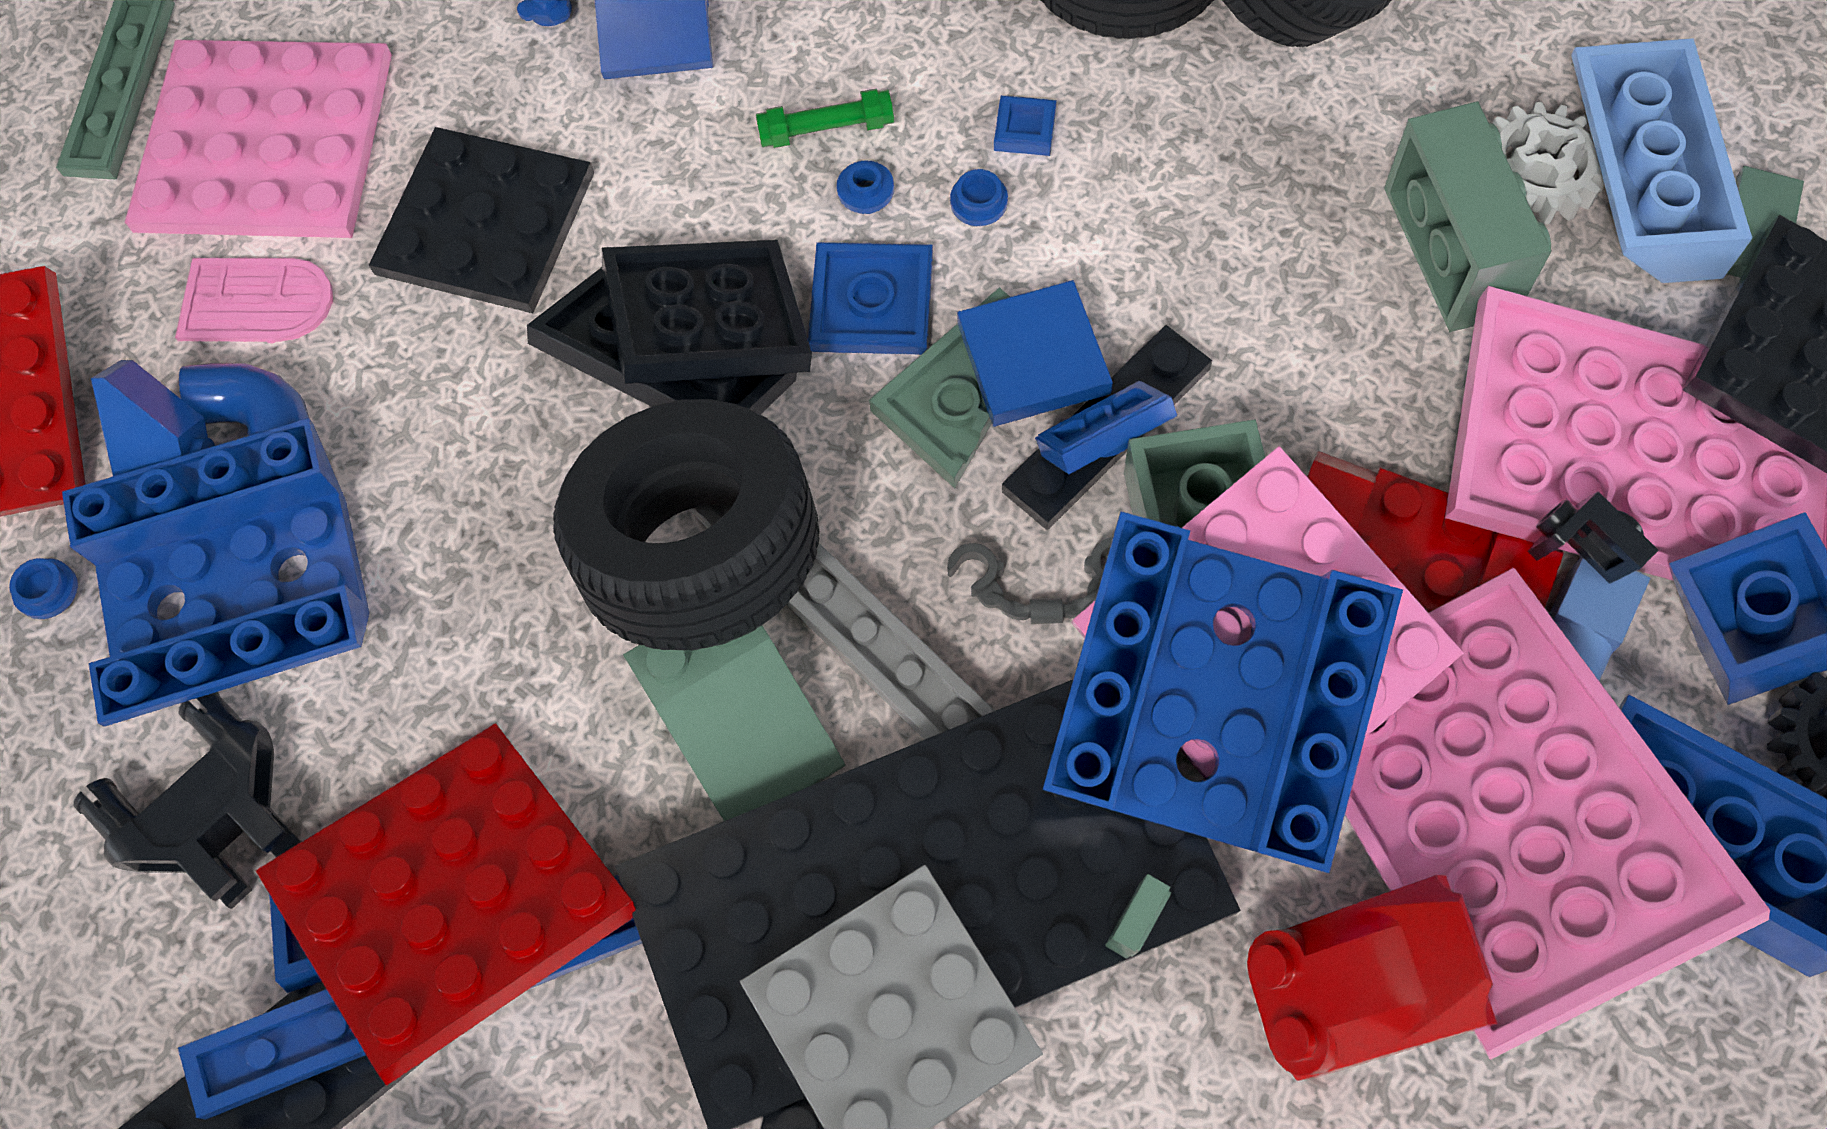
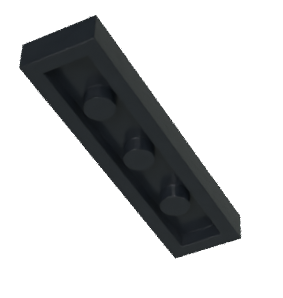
[1002,325,1212,531]

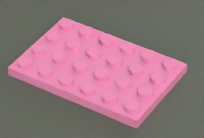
[1445,286,1827,581]
[1345,568,1770,1060]

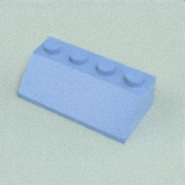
[1571,38,1752,283]

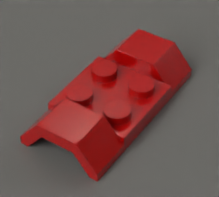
[1307,451,1564,613]

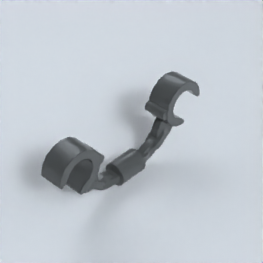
[947,537,1113,624]

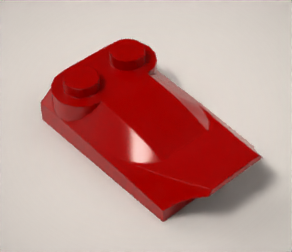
[1247,875,1498,1081]

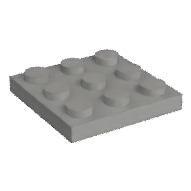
[739,865,1043,1129]

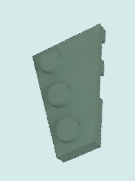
[869,287,1010,489]

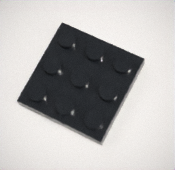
[369,127,594,314]
[601,240,812,384]

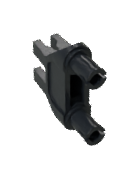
[73,692,302,909]

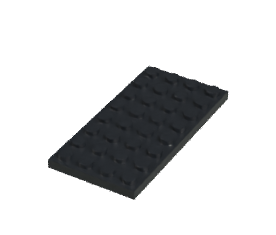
[615,679,1241,1129]

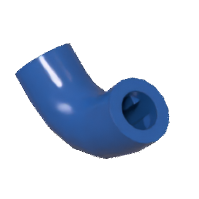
[179,363,310,436]

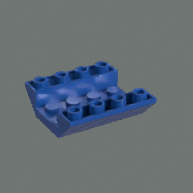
[62,418,370,727]
[1042,511,1403,874]

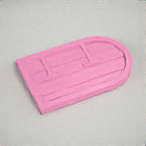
[175,258,333,343]

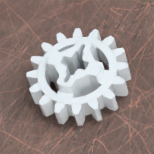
[1493,102,1604,224]

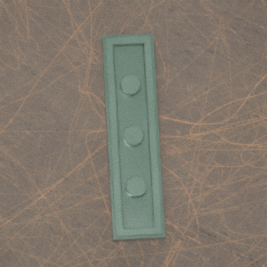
[56,0,175,180]

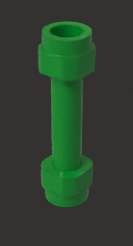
[756,88,894,148]

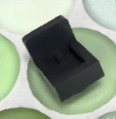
[1527,491,1659,584]

